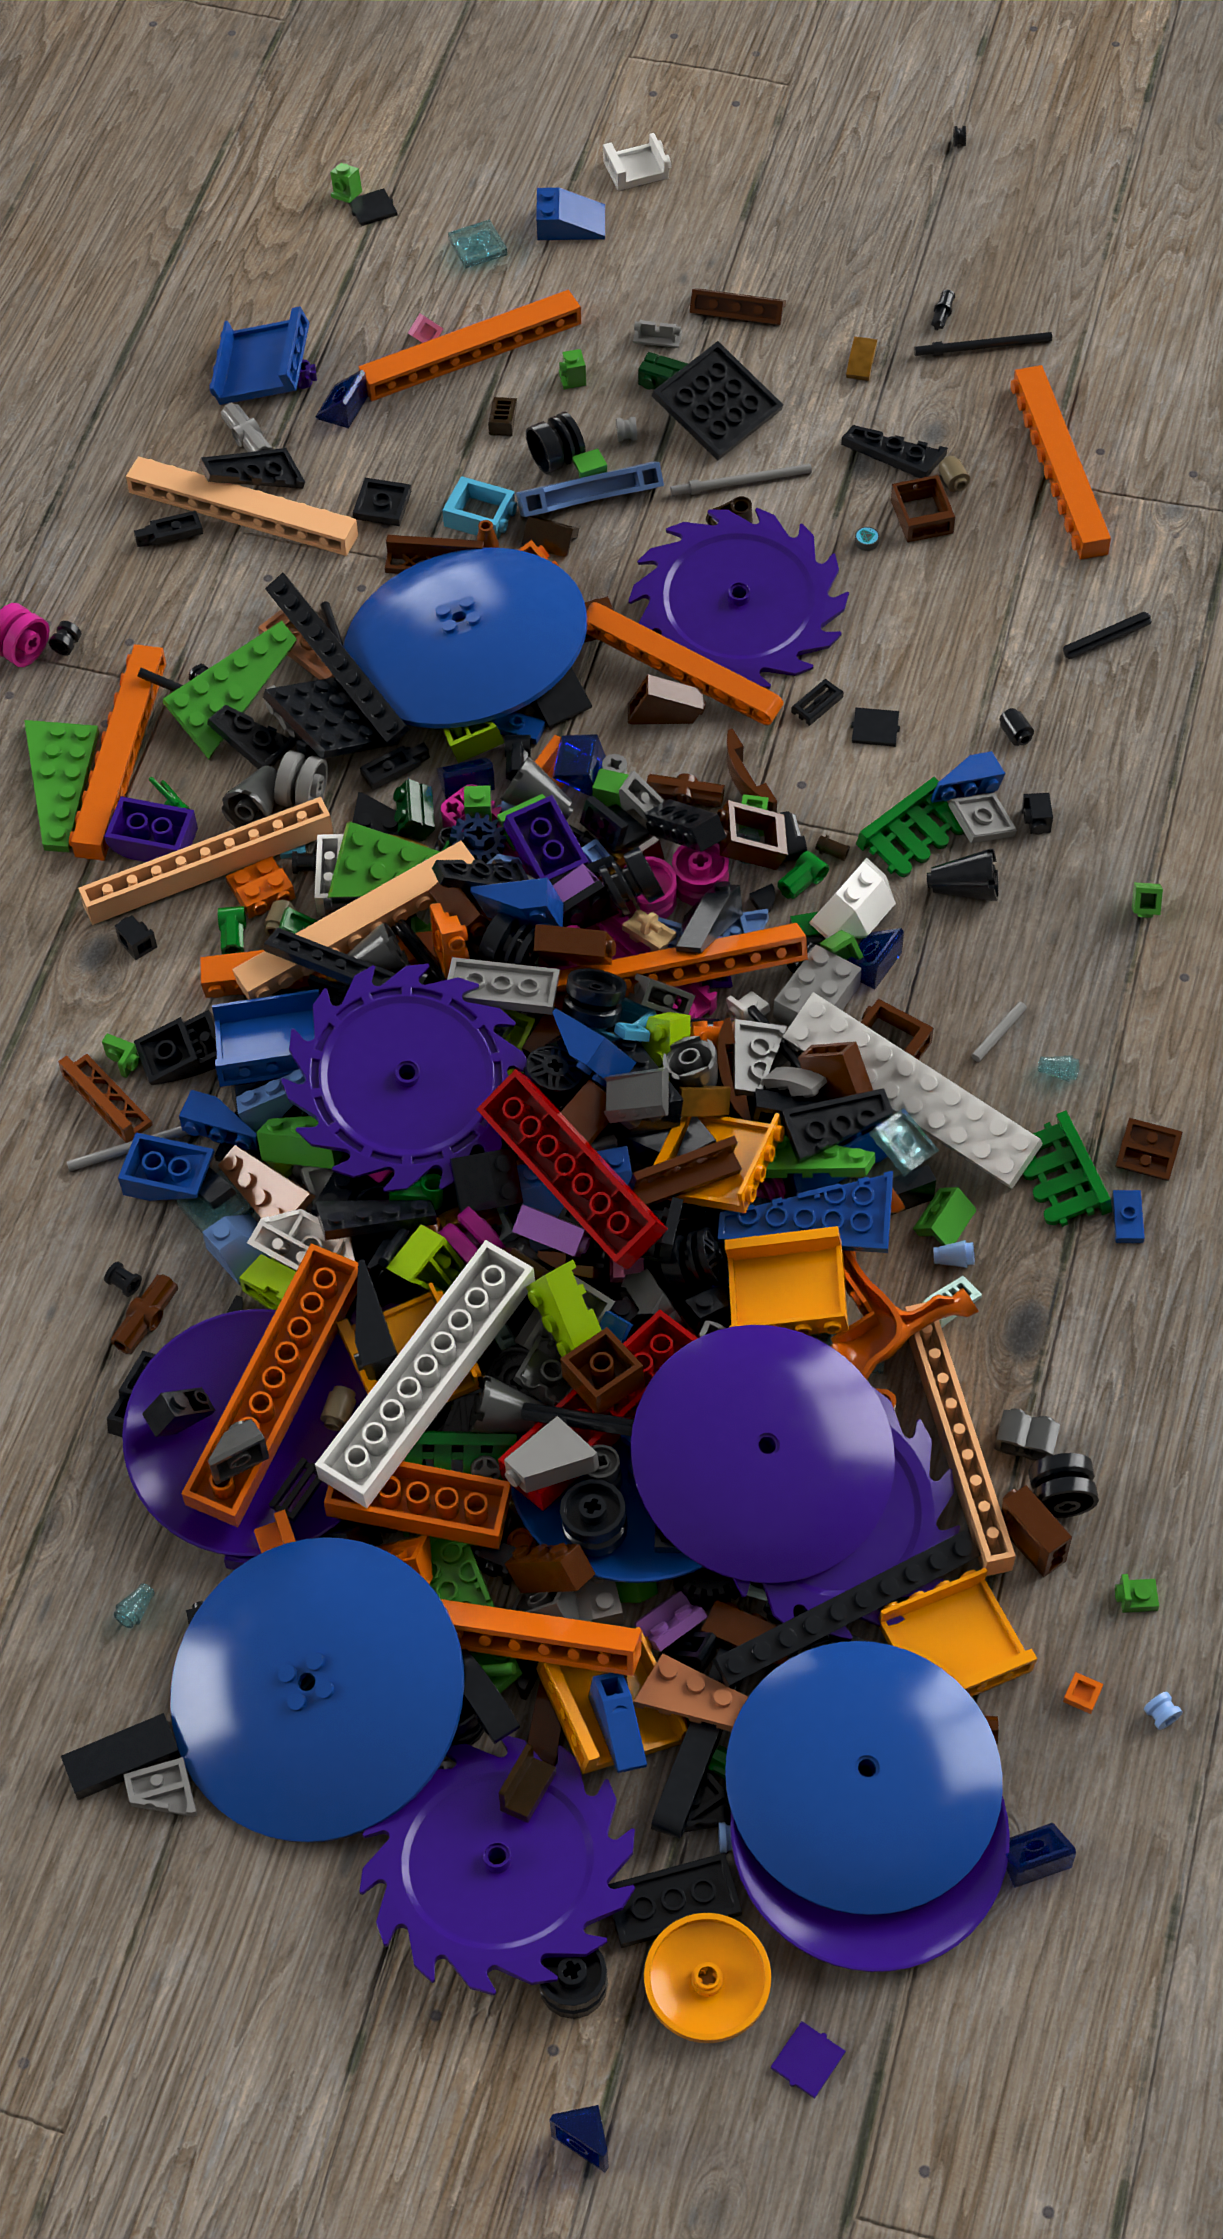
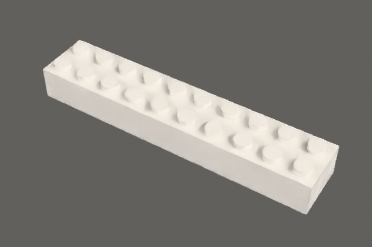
[783,992,1043,1189]
[315,1240,535,1508]

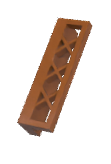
[58,1054,153,1143]

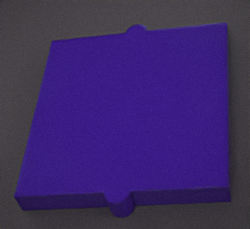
[771,2021,846,2099]

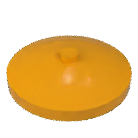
[644,1913,771,2043]

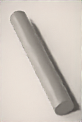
[971,1002,1027,1062]

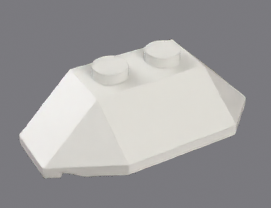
[809,858,896,939]
[247,1209,355,1271]

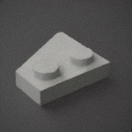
[123,1757,197,1817]

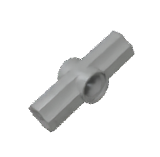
[221,402,272,452]

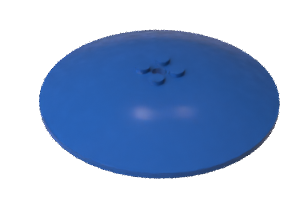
[344,548,588,728]
[170,1538,464,1843]

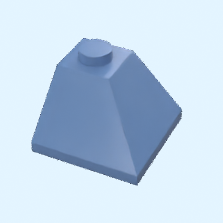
[202,1214,272,1285]

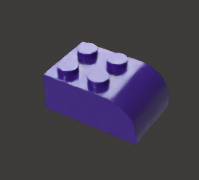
[503,795,589,880]
[104,796,198,862]

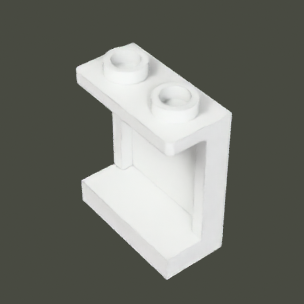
[603,133,671,191]

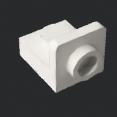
[726,991,770,1022]

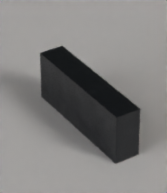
[891,1165,936,1215]
[61,1713,181,1800]

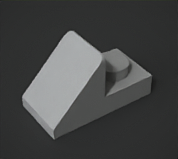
[619,771,665,821]

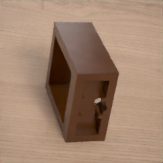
[891,475,955,543]
[717,800,788,870]
[429,882,492,946]
[860,999,934,1060]
[1001,1485,1072,1578]

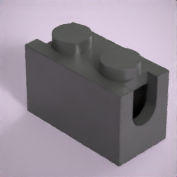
[627,973,696,1015]

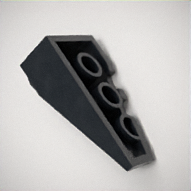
[676,881,743,953]

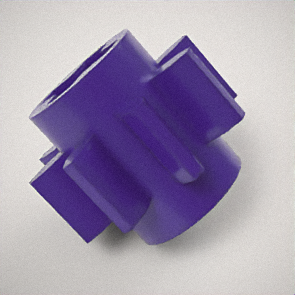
[297,359,317,389]

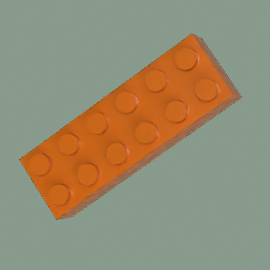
[324,1461,512,1549]

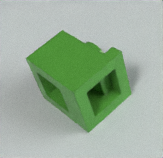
[330,163,362,203]
[559,349,586,390]

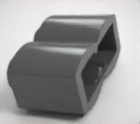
[994,1408,1060,1461]

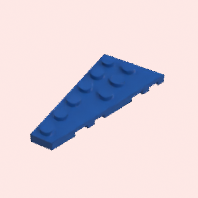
[718,1171,893,1253]

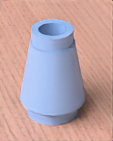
[933,1240,975,1268]

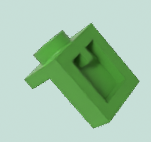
[102,1033,139,1078]
[1115,1574,1159,1613]

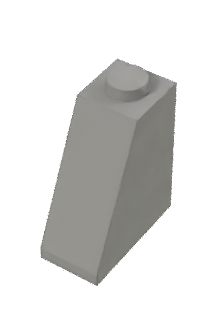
[504,1416,599,1493]

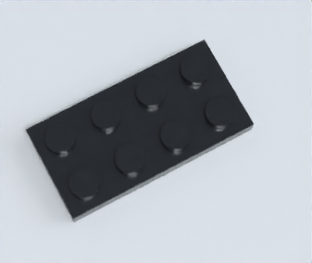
[608,1853,742,1948]

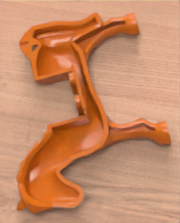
[830,1187,979,1410]

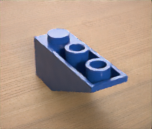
[931,751,1005,803]
[179,1090,259,1152]
[588,1673,647,1773]

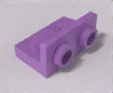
[634,1591,708,1651]

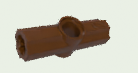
[646,773,725,807]
[110,1274,178,1354]

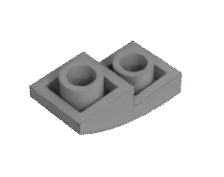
[762,1067,827,1098]

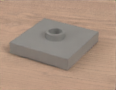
[948,793,1017,843]

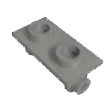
[633,319,682,348]

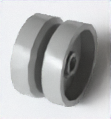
[274,751,328,808]

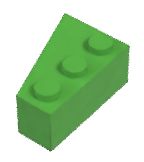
[256,1116,345,1169]

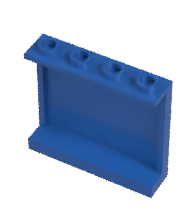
[209,306,310,405]
[212,989,320,1087]

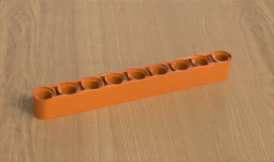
[586,602,784,725]

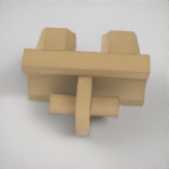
[622,909,676,952]

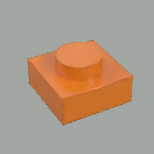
[1063,1672,1104,1714]

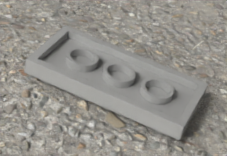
[447,957,560,1015]

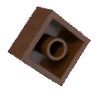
[560,1327,645,1414]

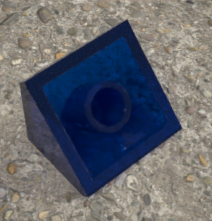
[315,370,368,429]
[552,734,606,797]
[436,757,495,800]
[847,928,904,990]
[1005,1823,1076,1888]
[549,2105,609,2173]

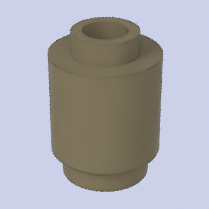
[939,456,970,492]
[264,900,297,937]
[320,1386,356,1431]

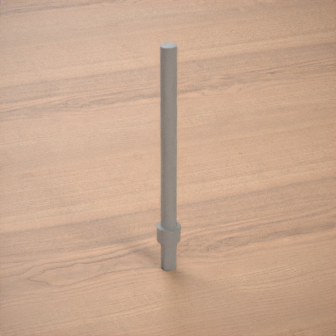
[670,464,812,496]
[67,1126,189,1172]

